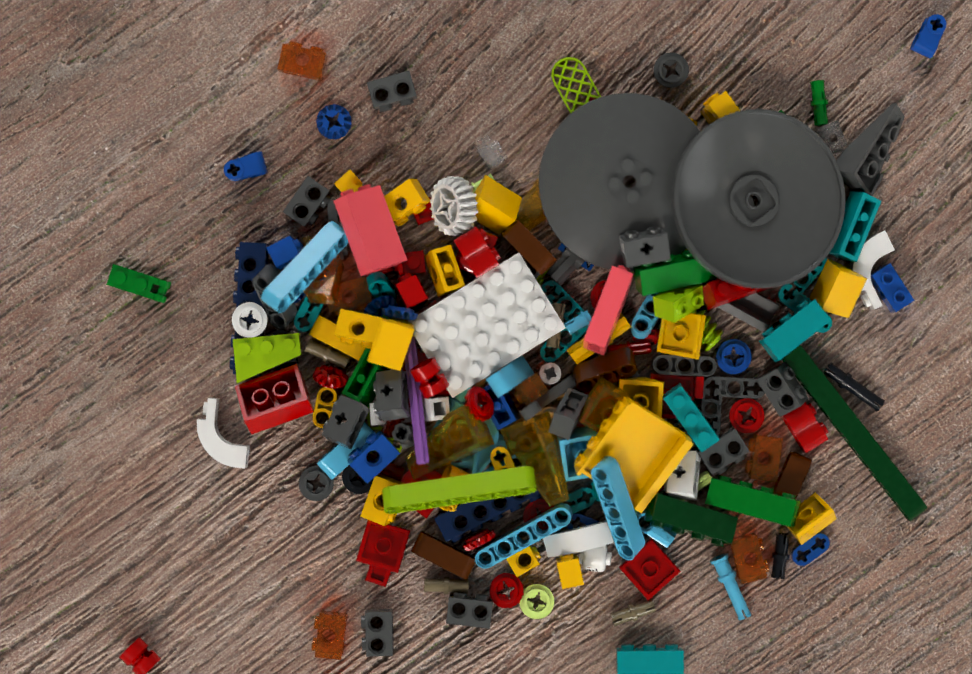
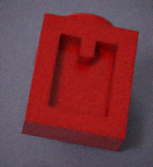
[394,251,426,276]

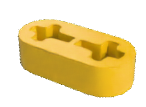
[490,446,516,470]

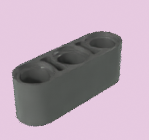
[252,264,297,330]
[651,353,717,376]

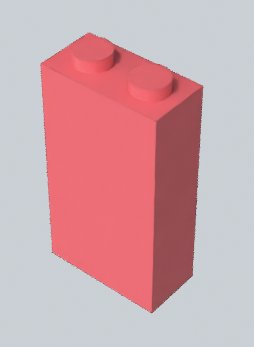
[334,184,407,276]
[584,265,633,356]

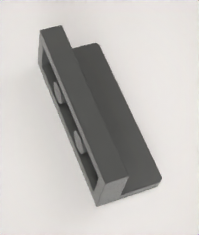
[718,293,779,332]

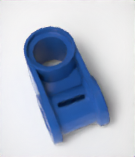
[910,14,947,59]
[224,151,268,181]

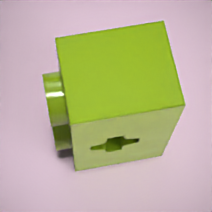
[653,284,704,323]

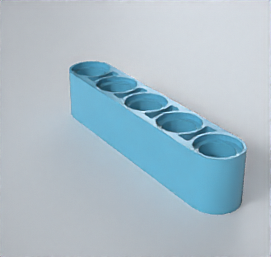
[261,221,349,313]
[591,456,645,560]
[475,503,573,569]

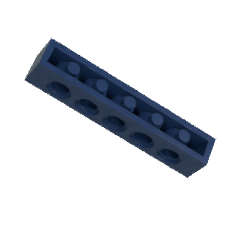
[229,242,269,376]
[434,457,564,543]

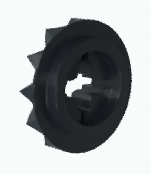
[342,465,374,494]

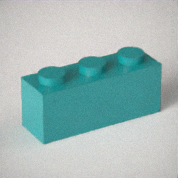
[829,191,881,262]
[759,299,831,362]
[663,383,720,452]
[616,644,684,674]

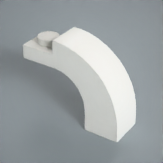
[849,231,895,310]
[369,397,450,425]
[197,398,250,468]
[543,520,614,557]

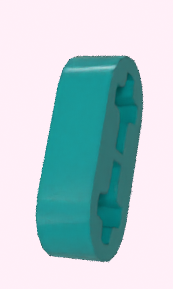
[366,272,397,299]
[294,293,324,332]
[556,487,596,516]

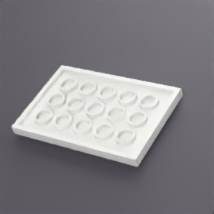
[408,253,566,398]

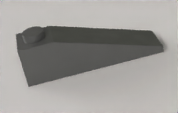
[836,103,905,196]

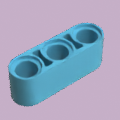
[631,293,659,339]
[486,355,534,398]
[316,421,374,480]

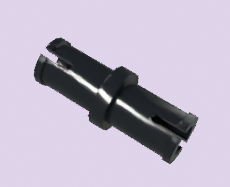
[771,533,790,579]

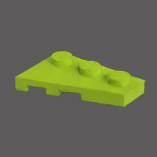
[232,333,302,383]

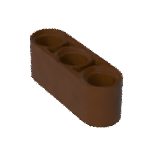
[501,219,557,276]
[573,348,637,392]
[773,451,812,499]
[411,531,476,580]

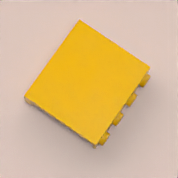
[574,396,693,514]

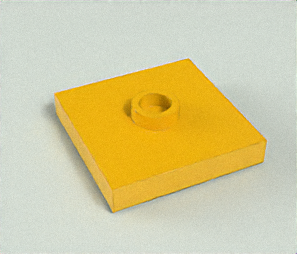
[656,313,706,359]

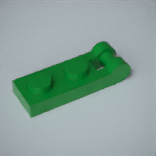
[106,264,172,303]

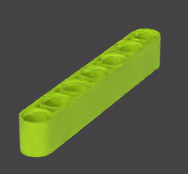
[382,466,537,514]

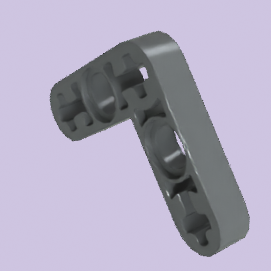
[519,374,576,421]
[700,376,765,436]

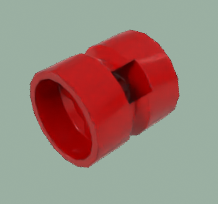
[410,357,449,398]
[119,637,161,674]

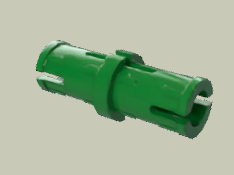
[810,80,829,126]

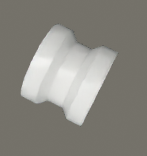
[539,362,561,384]

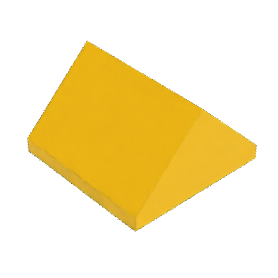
[474,175,522,235]
[810,259,868,318]
[367,319,414,371]
[618,377,664,418]
[787,492,837,545]

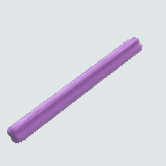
[404,335,429,464]

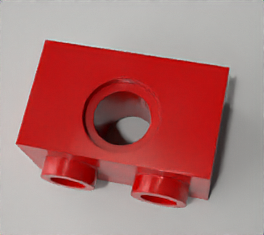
[396,273,429,309]

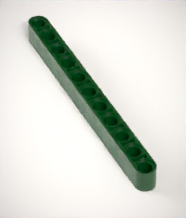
[772,321,928,522]

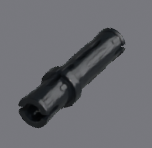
[823,362,885,412]

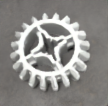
[430,176,479,236]

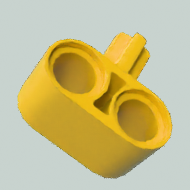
[312,387,337,428]

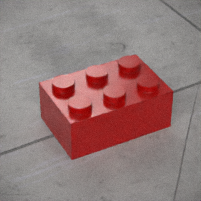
[235,364,314,434]

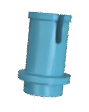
[564,310,592,335]

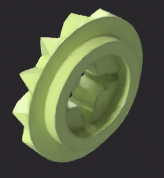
[519,584,554,619]

